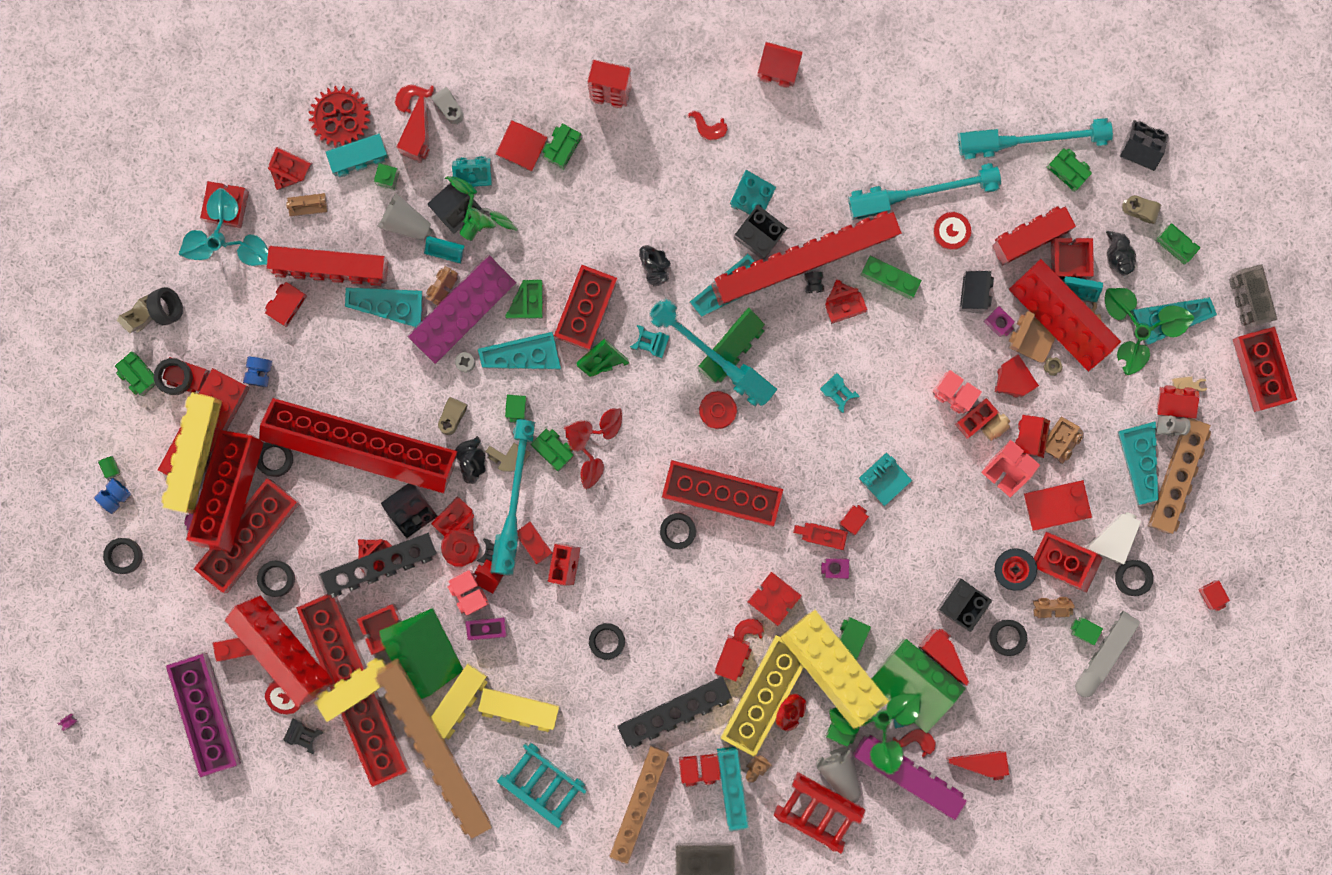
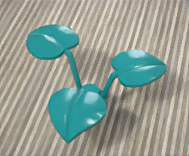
[179,188,268,266]

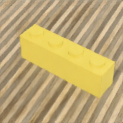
[314,658,387,722]
[431,663,488,740]
[478,688,560,732]

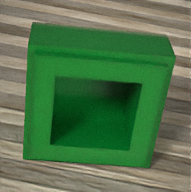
[98,456,121,480]

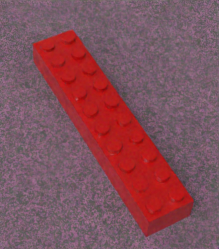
[711,211,902,306]
[259,398,457,494]
[296,595,410,787]

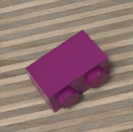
[466,617,508,641]

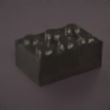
[1229,264,1278,330]
[675,842,735,875]

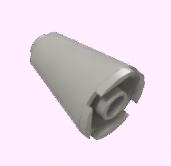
[377,194,433,240]
[816,747,861,803]

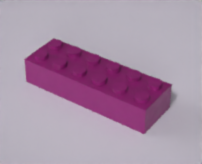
[407,255,517,364]
[165,653,241,778]
[853,734,967,820]

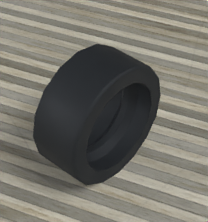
[146,287,183,326]
[153,358,193,395]
[257,442,293,477]
[660,513,696,550]
[103,538,142,574]
[1115,560,1154,596]
[257,561,295,597]
[989,620,1028,656]
[589,623,625,660]

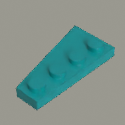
[689,253,755,317]
[345,287,423,327]
[1132,297,1217,345]
[478,332,561,369]
[1117,421,1158,505]

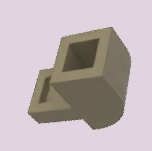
[116,294,163,333]
[486,443,531,472]

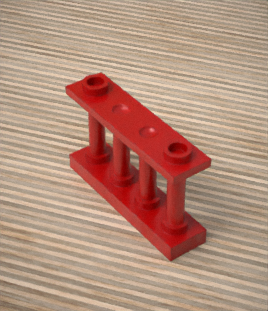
[773,772,866,854]

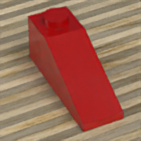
[946,750,1009,780]

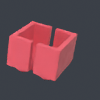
[933,370,981,414]
[981,440,1040,498]
[448,570,490,616]

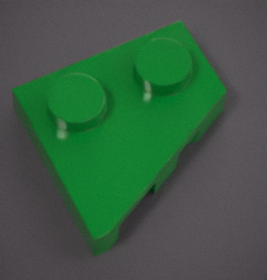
[505,280,543,319]
[576,339,629,377]

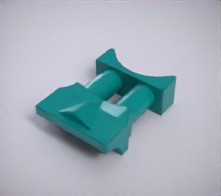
[630,325,670,358]
[820,373,860,413]

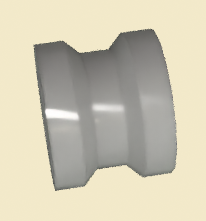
[455,352,475,372]

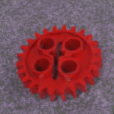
[308,86,371,148]

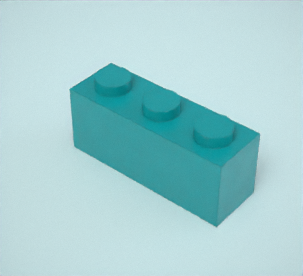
[325,133,389,177]

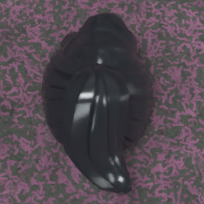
[1106,231,1136,276]
[639,245,671,286]
[455,436,486,484]

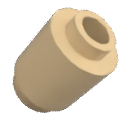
[981,413,1010,441]

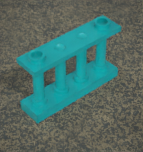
[497,743,587,829]
[717,746,748,831]

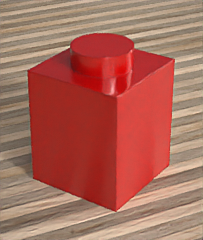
[839,505,869,535]
[474,559,504,594]
[1198,580,1230,611]

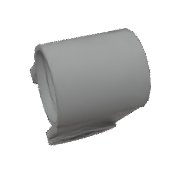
[431,86,464,124]
[1156,415,1191,437]

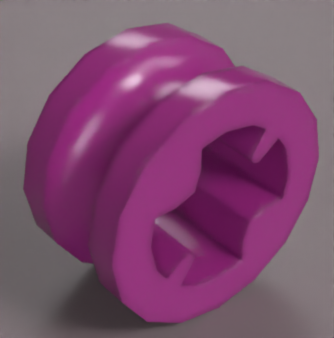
[57,713,78,731]

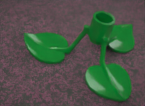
[444,176,518,241]
[1104,288,1194,376]
[829,694,920,774]

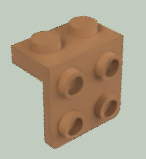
[1008,311,1055,363]

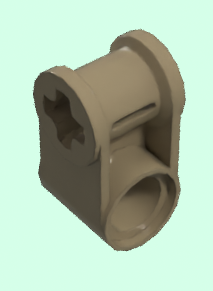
[1122,195,1162,224]
[438,397,468,435]

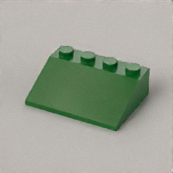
[380,608,463,699]
[871,639,966,733]

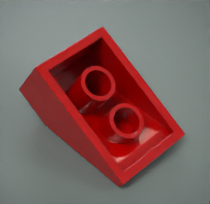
[757,42,803,88]
[396,95,430,163]
[1024,480,1092,531]
[1034,532,1103,593]
[918,629,969,686]

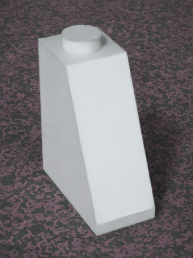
[1086,512,1141,564]

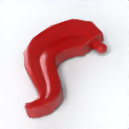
[394,85,434,113]
[688,111,728,140]
[734,619,764,640]
[892,729,936,757]

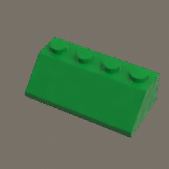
[698,307,765,384]

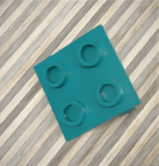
[730,170,776,215]
[859,452,913,506]

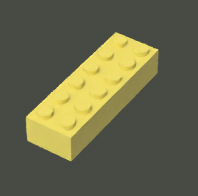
[162,393,222,514]
[780,610,889,729]
[720,635,804,757]

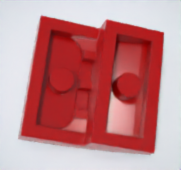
[495,120,548,171]

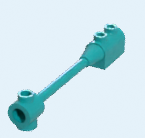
[957,118,1113,159]
[848,163,1001,220]
[649,298,777,407]
[490,419,535,576]

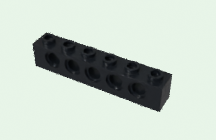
[318,533,437,598]
[617,676,732,749]

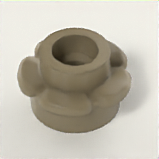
[1044,357,1063,376]

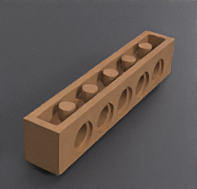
[1148,418,1211,534]
[609,746,669,864]

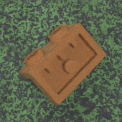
[1045,416,1084,464]

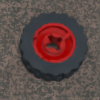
[994,548,1037,591]

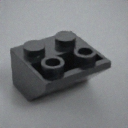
[1120,120,1169,171]
[427,183,482,234]
[734,205,788,261]
[959,271,994,314]
[381,483,438,538]
[936,578,993,632]

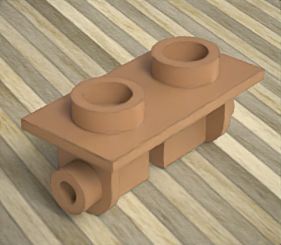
[286,193,327,217]
[425,266,458,305]
[1033,597,1074,618]
[746,755,772,783]

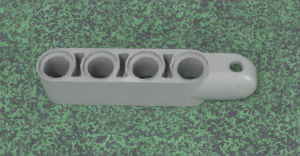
[1075,611,1140,698]

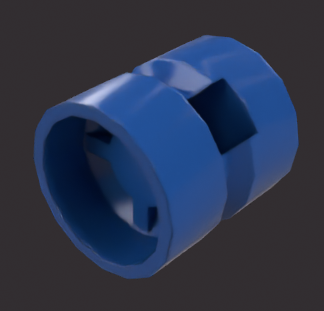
[243,356,272,387]
[94,478,131,514]

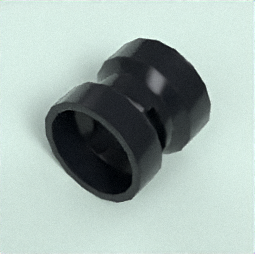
[804,272,825,293]

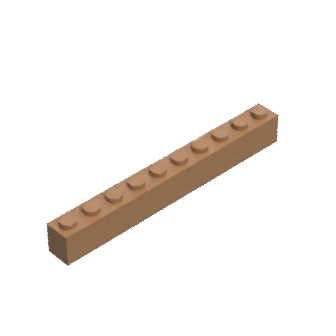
[375,659,492,839]

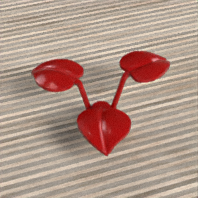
[564,408,622,490]

